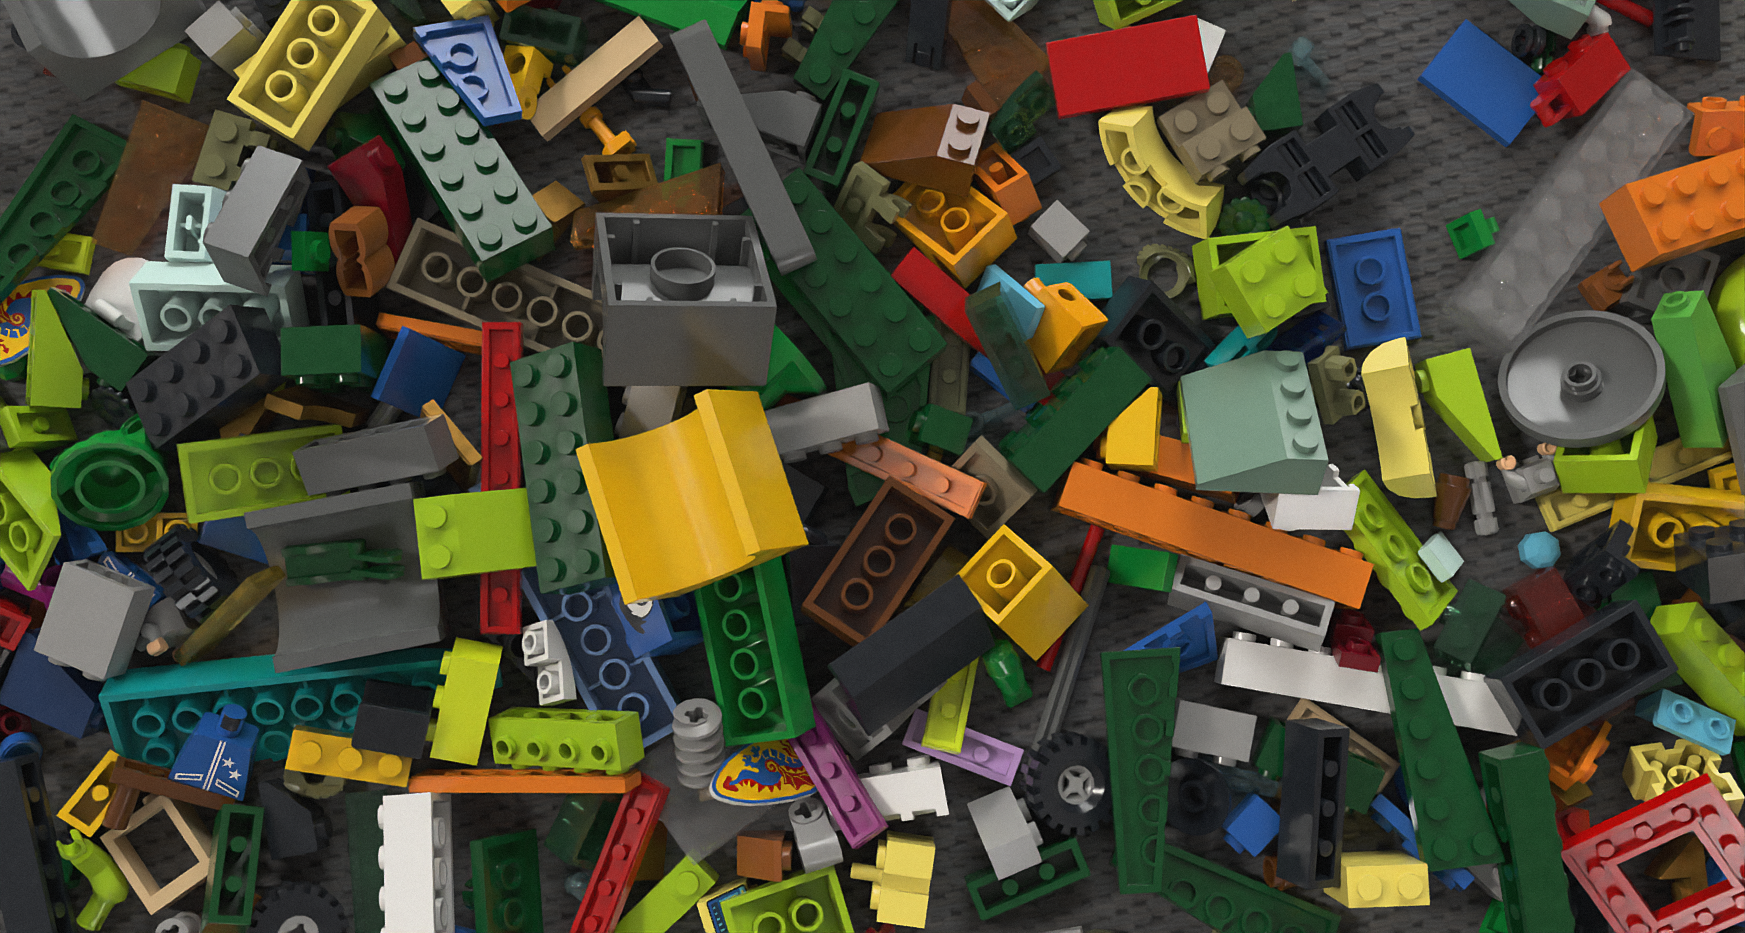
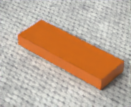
[376,312,482,355]

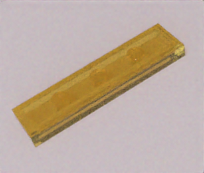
[174,565,286,667]

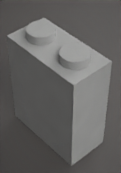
[34,559,156,681]

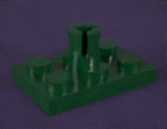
[462,828,544,933]

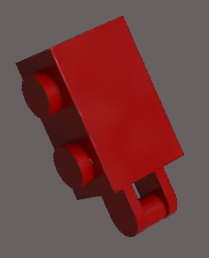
[1530,32,1631,127]

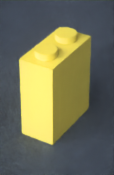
[1323,850,1430,908]

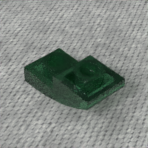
[989,70,1056,155]

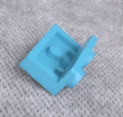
[1635,688,1736,756]

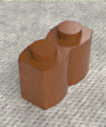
[329,206,395,297]

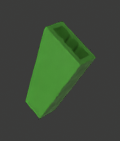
[1651,290,1737,448]

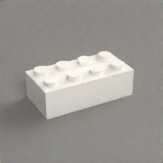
[378,792,455,933]

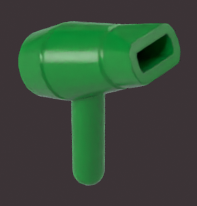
[982,621,1033,708]

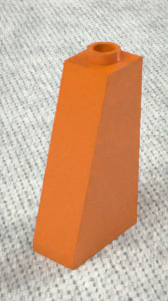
[1093,426,1240,504]

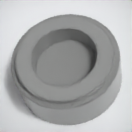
[1234,492,1264,519]

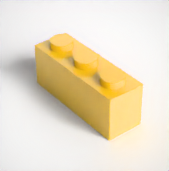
[285,725,412,787]

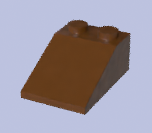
[859,104,990,197]

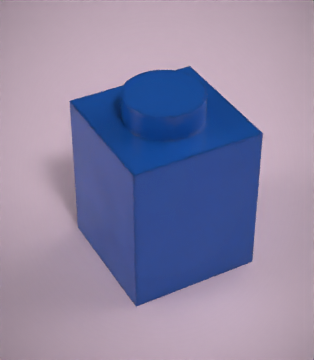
[1221,791,1280,857]

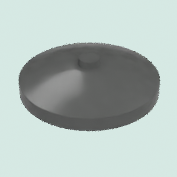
[1498,310,1666,448]

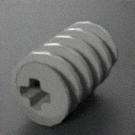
[672,698,725,789]

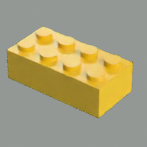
[1609,482,1745,572]

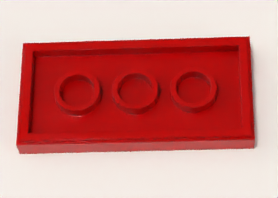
[1046,15,1210,119]

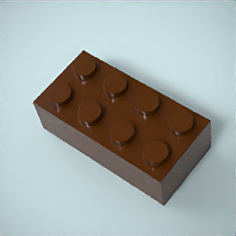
[801,475,955,647]

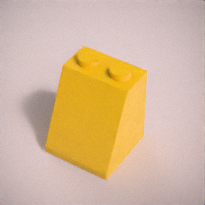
[955,524,1089,661]

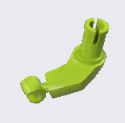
[56,829,130,931]

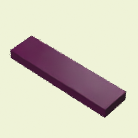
[788,697,889,849]

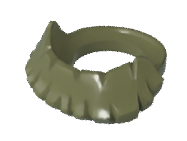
[1137,244,1196,298]
[283,768,348,799]

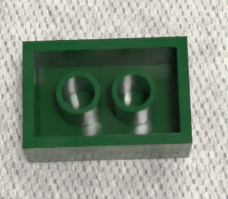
[280,324,394,395]

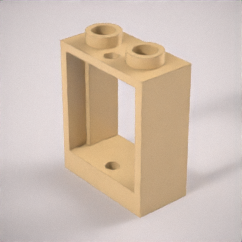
[100,793,213,915]

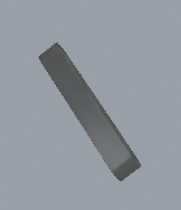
[670,19,817,276]

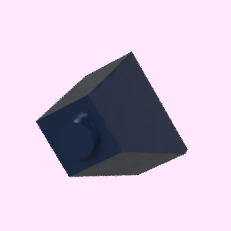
[0,627,107,739]

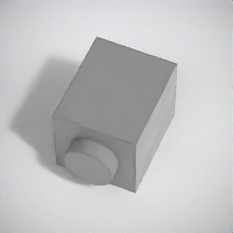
[1028,200,1090,263]

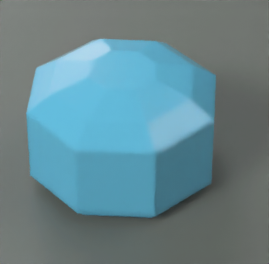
[1518,531,1561,569]

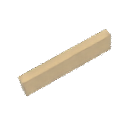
[530,16,663,142]

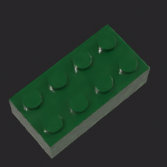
[998,346,1152,493]

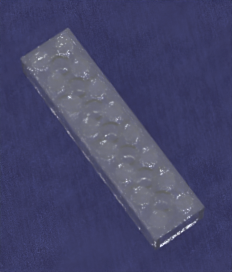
[1439,68,1695,357]

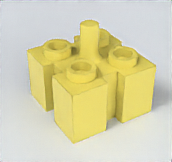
[1622,739,1745,834]
[850,830,935,928]

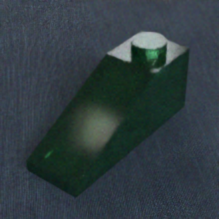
[965,281,1051,411]

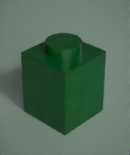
[908,404,973,457]

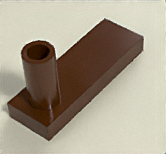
[102,756,235,830]

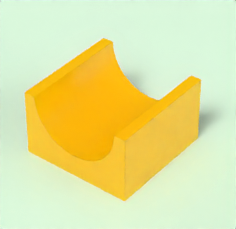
[575,389,809,605]

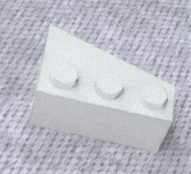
[1260,464,1360,531]
[828,755,949,831]

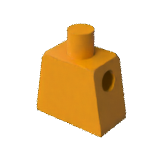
[1023,277,1109,374]

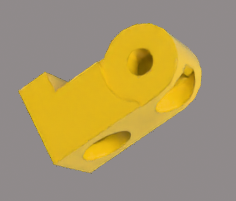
[503,45,554,120]

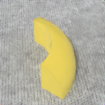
[1098,106,1224,239]
[1361,337,1437,498]

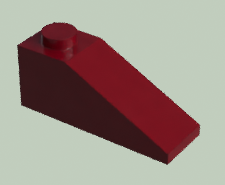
[327,135,413,265]

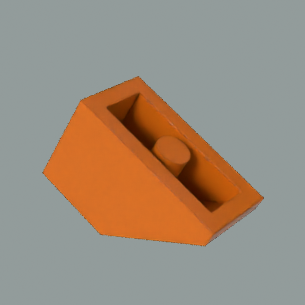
[974,143,1042,225]

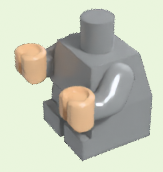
[1496,443,1560,504]
[135,597,207,663]

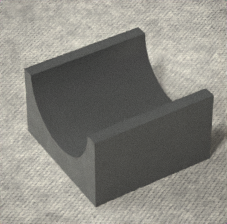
[2,0,207,101]
[591,212,777,386]
[244,481,452,673]

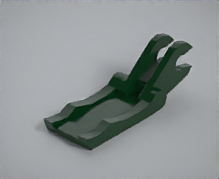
[281,538,405,587]

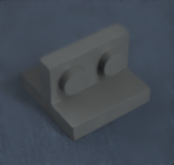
[1619,250,1721,324]

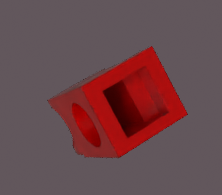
[0,594,32,651]

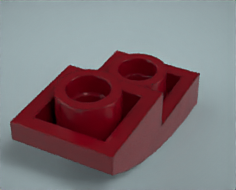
[1327,609,1381,673]

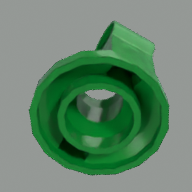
[726,324,826,410]
[50,414,169,531]

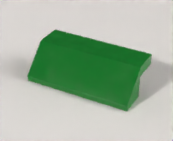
[594,0,752,50]

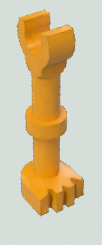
[546,65,637,155]

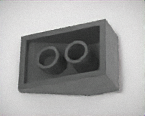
[696,91,823,165]

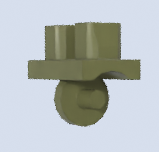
[1307,346,1366,425]

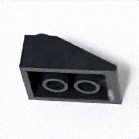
[1092,276,1217,410]

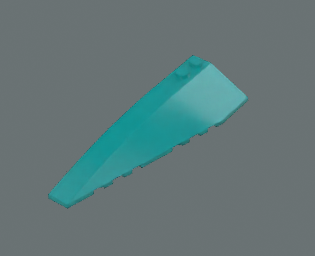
[98,648,503,791]

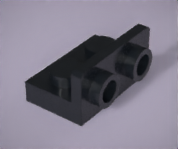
[1559,519,1640,607]

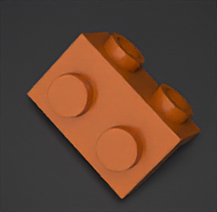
[740,0,793,72]
[1686,95,1745,156]
[1544,720,1612,791]

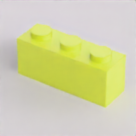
[425,637,503,766]

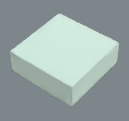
[1418,531,1464,583]

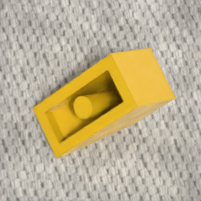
[1100,387,1162,472]
[56,749,120,838]

